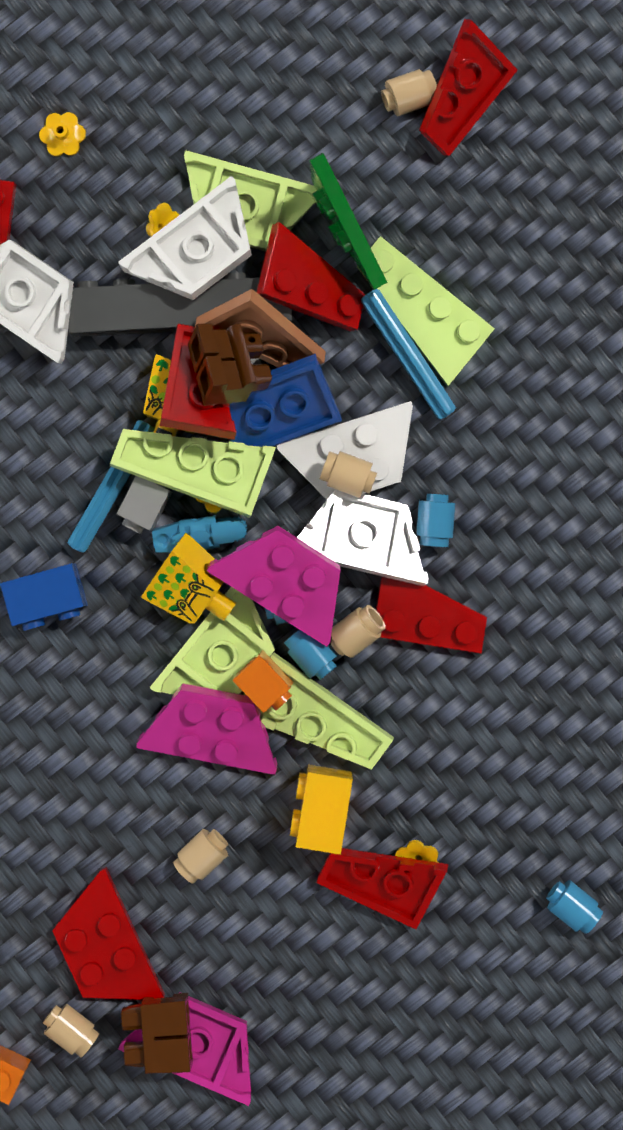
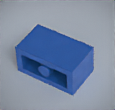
[0,563,88,631]

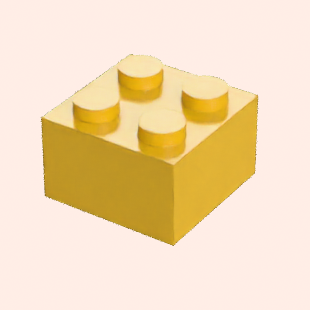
[290,764,353,855]

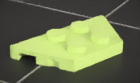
[184,150,317,251]
[150,587,275,695]

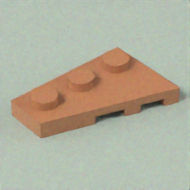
[195,289,326,367]

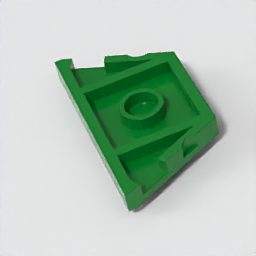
[309,153,388,290]

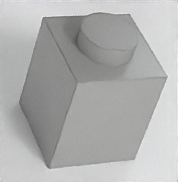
[117,476,173,534]

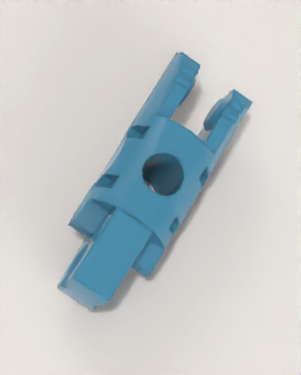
[152,515,247,553]

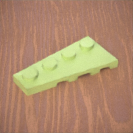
[357,236,495,387]
[110,429,276,518]
[244,652,394,770]

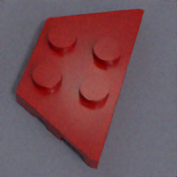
[52,867,165,1000]

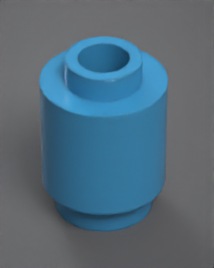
[416,493,456,547]
[284,630,338,680]
[546,880,603,934]

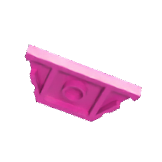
[207,526,341,647]
[136,683,278,775]
[118,992,251,1106]

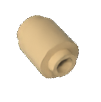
[381,69,437,117]
[319,451,377,498]
[330,605,385,658]
[173,829,228,884]
[43,1003,99,1058]

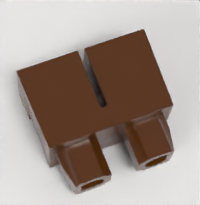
[188,323,272,406]
[121,992,193,1074]

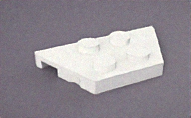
[118,176,252,300]
[0,240,74,364]
[276,401,413,500]
[297,489,428,586]

